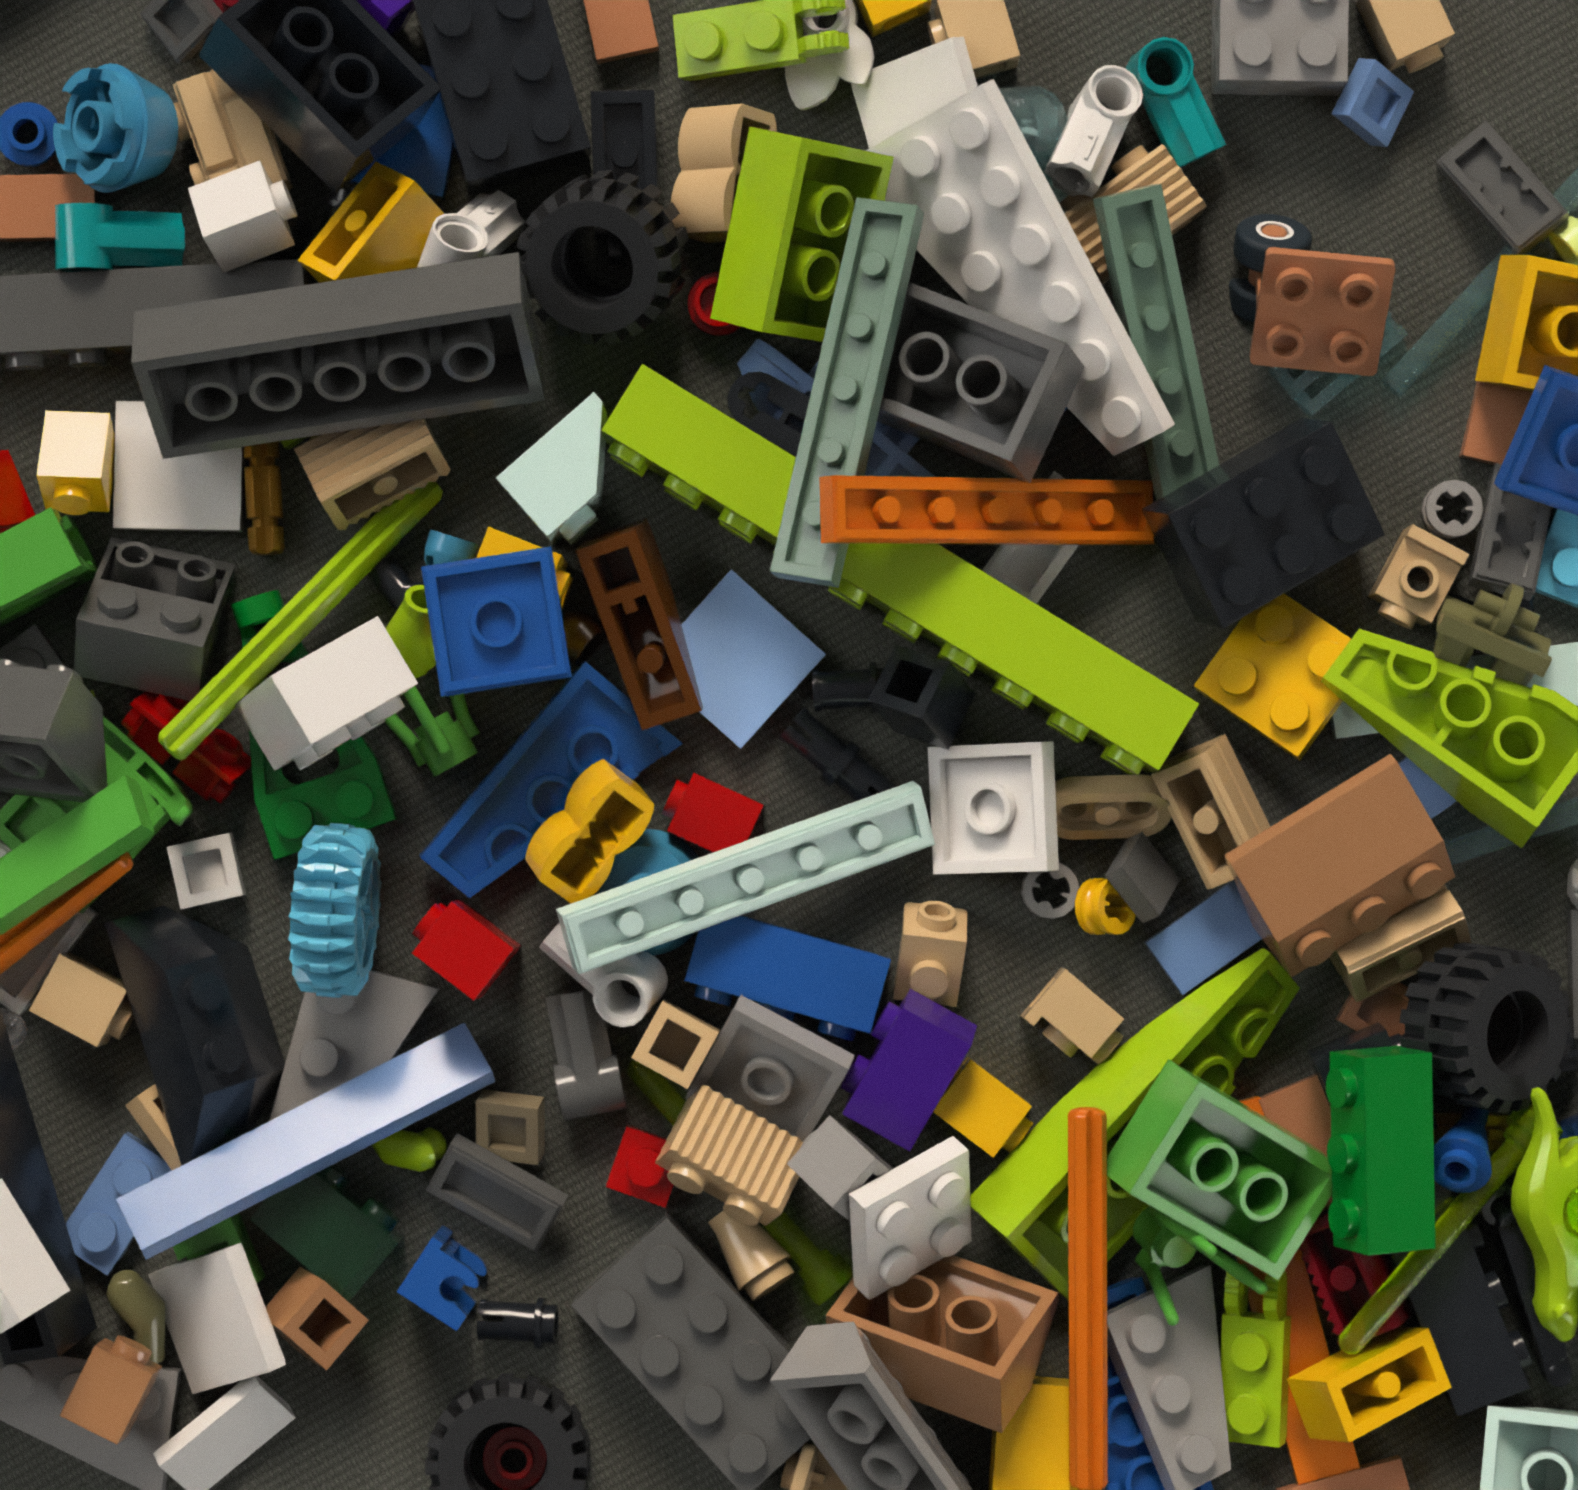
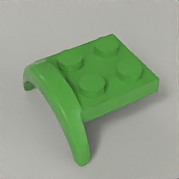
[0,716,193,914]

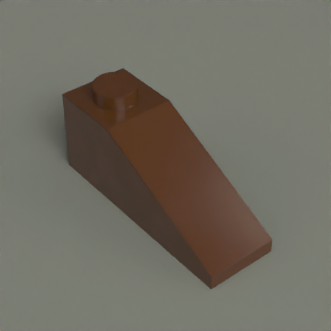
[575,518,703,730]

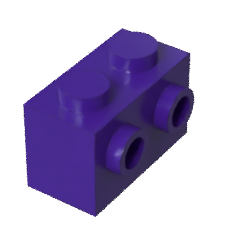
[840,989,977,1152]

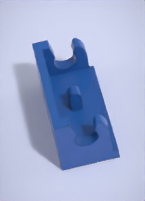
[397,1225,488,1331]

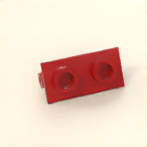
[121,691,252,804]

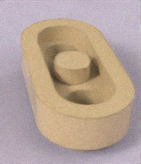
[1055,774,1171,840]

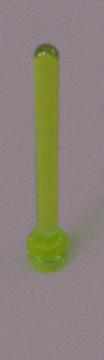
[627,1059,853,1306]
[1338,1102,1563,1354]

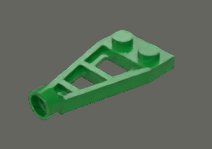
[231,589,398,860]

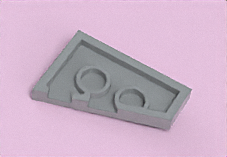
[269,970,440,1121]
[1107,1265,1231,1490]
[0,1352,182,1490]

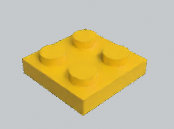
[1193,594,1351,761]

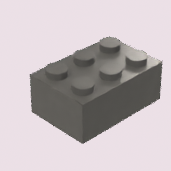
[877,282,1085,483]

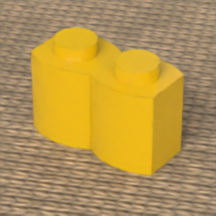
[525,759,654,903]

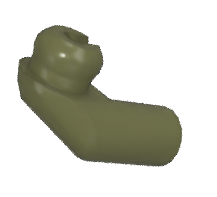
[106,1270,166,1364]

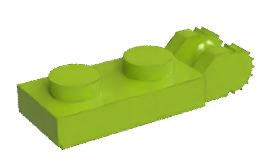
[673,0,850,81]
[1220,1264,1291,1448]

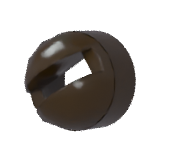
[563,610,607,667]

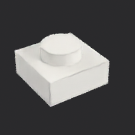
[167,833,246,909]

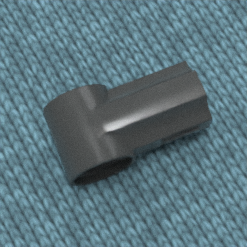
[545,989,628,1121]

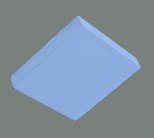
[681,569,826,749]

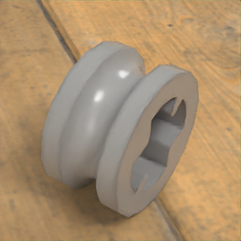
[1421,480,1483,539]
[1020,863,1080,919]

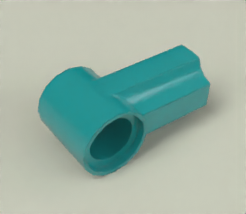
[1126,37,1226,167]
[55,203,185,272]

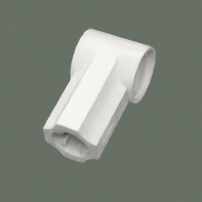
[1044,65,1143,197]
[417,190,525,268]
[539,922,668,1027]

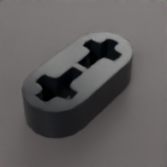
[727,372,810,457]

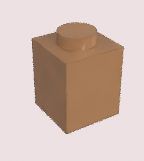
[266,1267,369,1371]
[59,1335,162,1445]

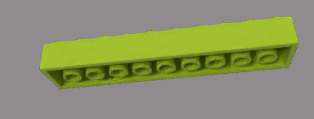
[601,364,1199,775]

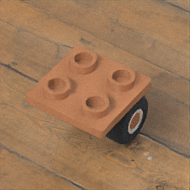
[1229,214,1395,376]

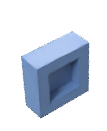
[1331,58,1414,147]

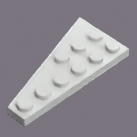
[865,79,1175,456]

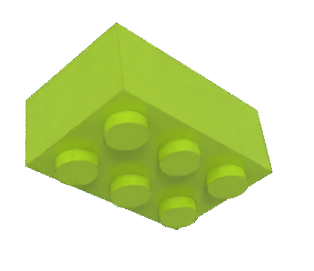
[710,126,894,342]

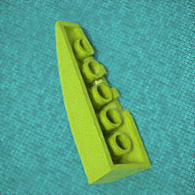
[970,948,1300,1301]

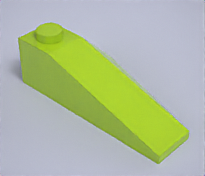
[1321,629,1578,848]

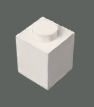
[188,160,297,273]

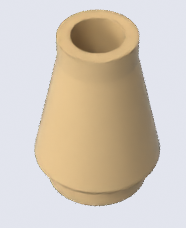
[708,1210,795,1301]

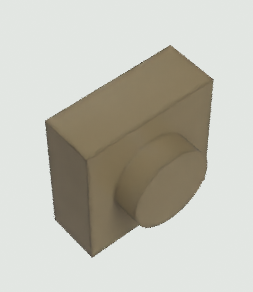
[476,1089,545,1165]

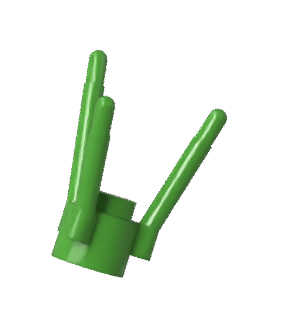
[385,686,480,777]
[1133,1206,1268,1326]

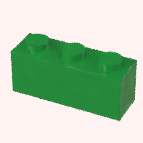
[1326,1046,1436,1256]

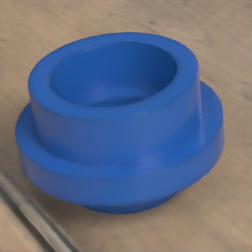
[0,102,58,167]

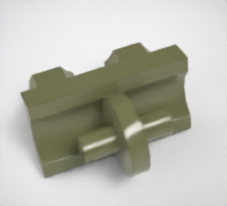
[1432,583,1552,686]

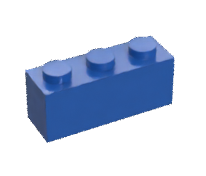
[684,916,891,1041]

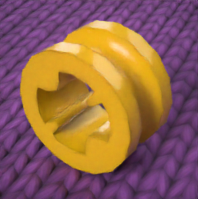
[1075,878,1136,935]

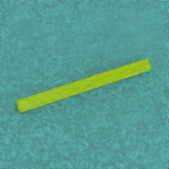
[158,482,443,760]

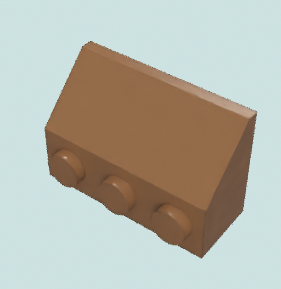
[1224,754,1455,978]
[826,1255,1059,1433]

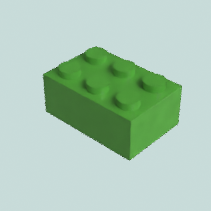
[1107,1059,1332,1280]

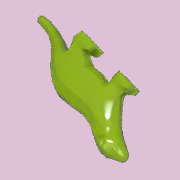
[1511,1087,1578,1342]

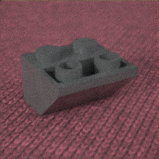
[74,537,235,701]

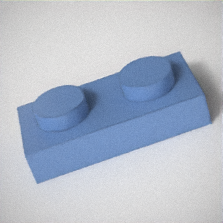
[65,1132,172,1276]

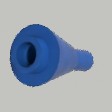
[1434,1106,1492,1193]

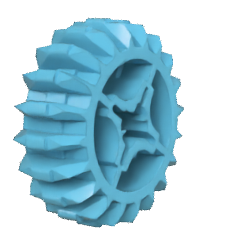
[288,823,382,998]

